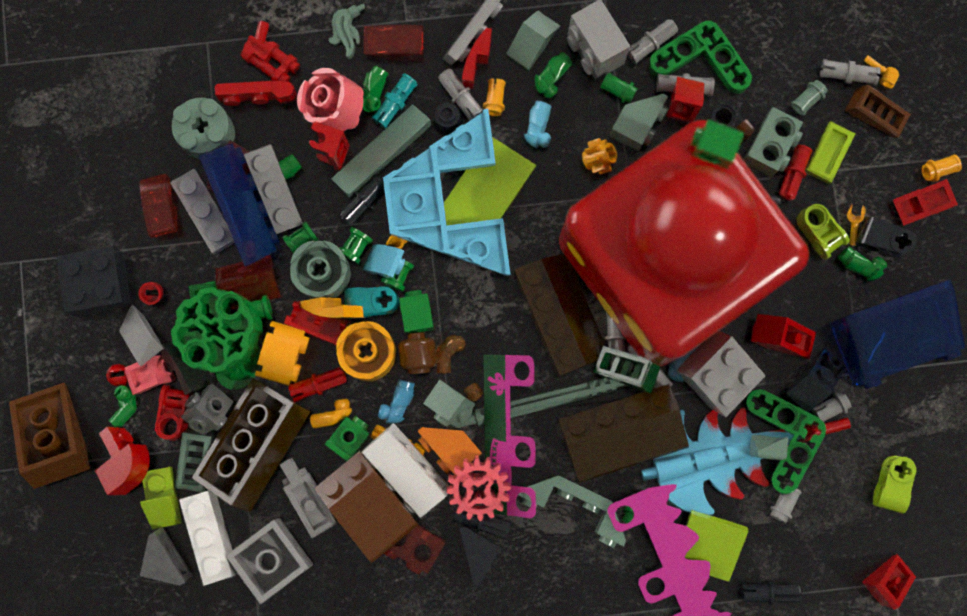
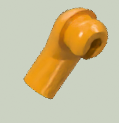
[310,399,352,428]

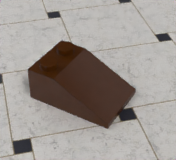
[9,383,90,489]
[314,451,418,563]

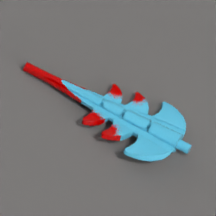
[641,408,851,515]

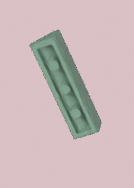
[331,104,432,199]

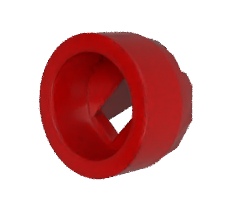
[139,282,164,305]
[106,364,128,387]

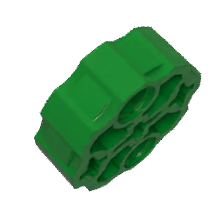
[171,287,263,375]

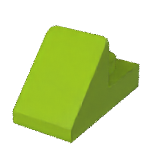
[140,467,182,529]

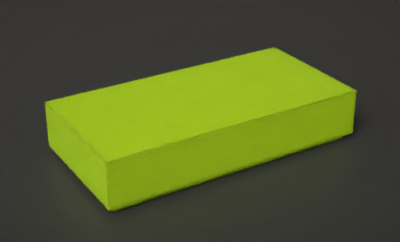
[805,121,855,184]

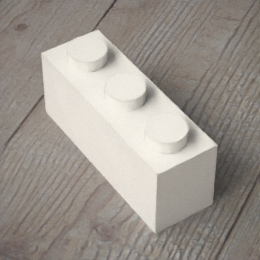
[362,423,449,518]
[179,491,238,585]

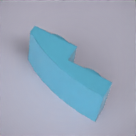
[362,244,405,278]

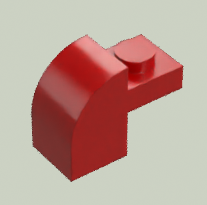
[95,427,150,495]

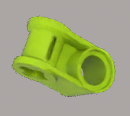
[797,204,850,260]
[873,456,916,514]

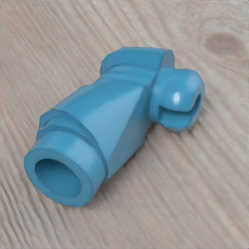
[378,379,415,424]

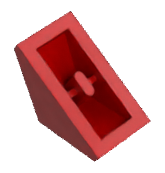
[666,77,704,122]
[862,554,916,610]

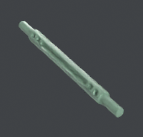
[449,373,633,430]

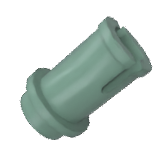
[791,80,828,116]

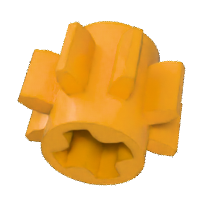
[582,138,617,174]

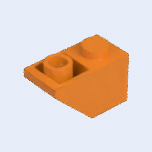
[418,427,482,476]

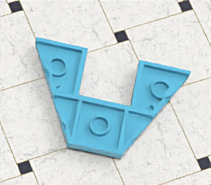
[383,109,510,276]

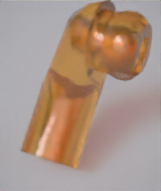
[436,335,465,374]

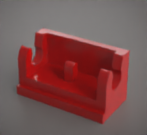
[309,121,350,171]
[284,300,351,346]

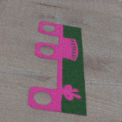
[484,355,536,518]

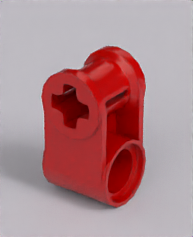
[155,384,193,441]

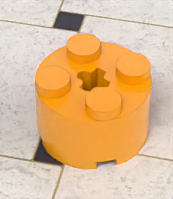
[255,321,310,386]
[336,322,397,381]

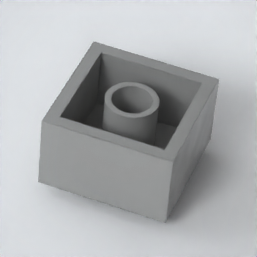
[566,0,630,80]
[676,331,766,417]
[226,518,314,604]

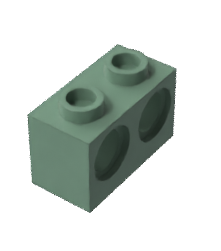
[743,107,803,177]

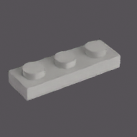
[443,0,503,65]
[244,144,303,234]
[170,168,238,255]

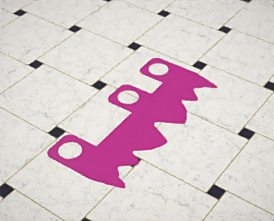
[607,484,732,616]

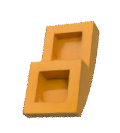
[300,297,364,318]

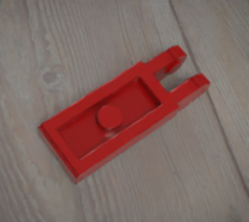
[215,81,297,106]

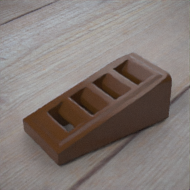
[845,84,911,138]

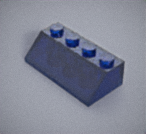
[199,143,279,266]

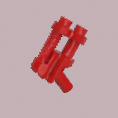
[241,21,300,82]

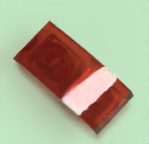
[364,25,423,56]
[140,173,177,238]

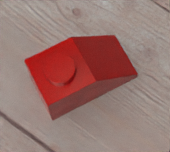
[751,314,816,359]

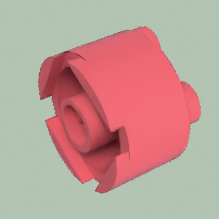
[297,68,363,131]

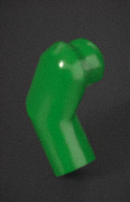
[109,385,137,428]

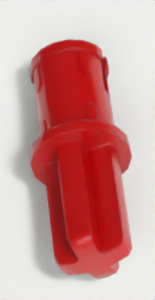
[779,145,813,201]
[288,367,347,402]

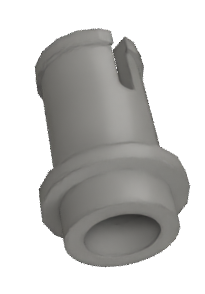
[812,392,852,422]
[770,484,802,523]

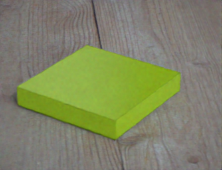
[685,510,748,582]

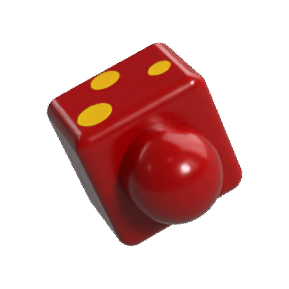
[559,120,809,367]

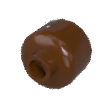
[398,332,436,374]

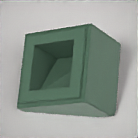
[749,434,788,460]

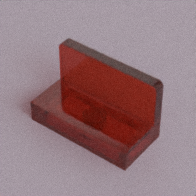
[216,255,280,310]

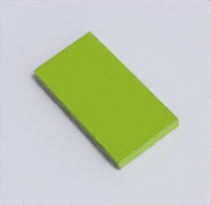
[444,137,536,226]

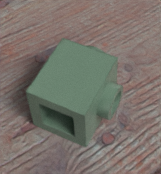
[423,380,476,428]

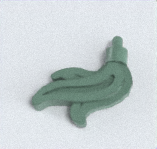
[329,4,365,59]

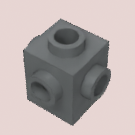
[181,384,234,435]

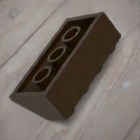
[514,253,606,378]
[192,378,310,512]
[559,384,689,483]

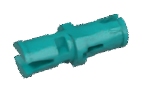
[371,73,418,129]

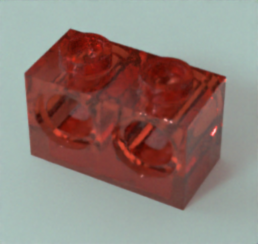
[383,524,446,575]

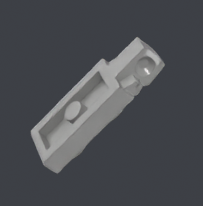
[280,458,338,538]

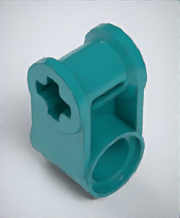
[344,287,400,319]

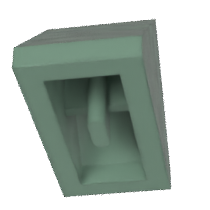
[506,11,560,71]

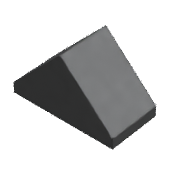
[140,527,193,585]

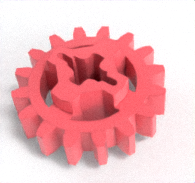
[447,455,511,521]

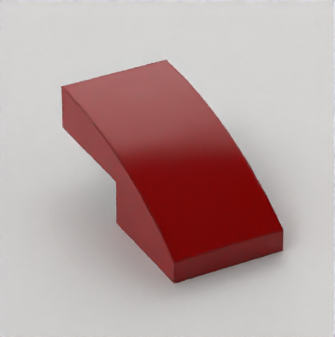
[462,28,492,89]
[892,179,958,226]

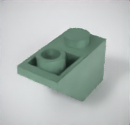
[610,94,669,152]

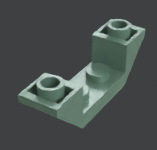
[518,475,626,548]

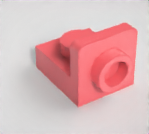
[125,355,176,395]

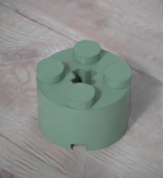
[172,98,235,161]
[290,241,351,299]

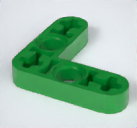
[648,21,752,94]
[747,389,826,495]

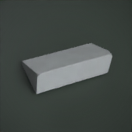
[119,305,164,366]

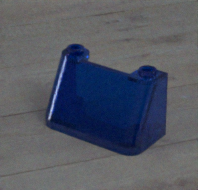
[829,279,965,389]

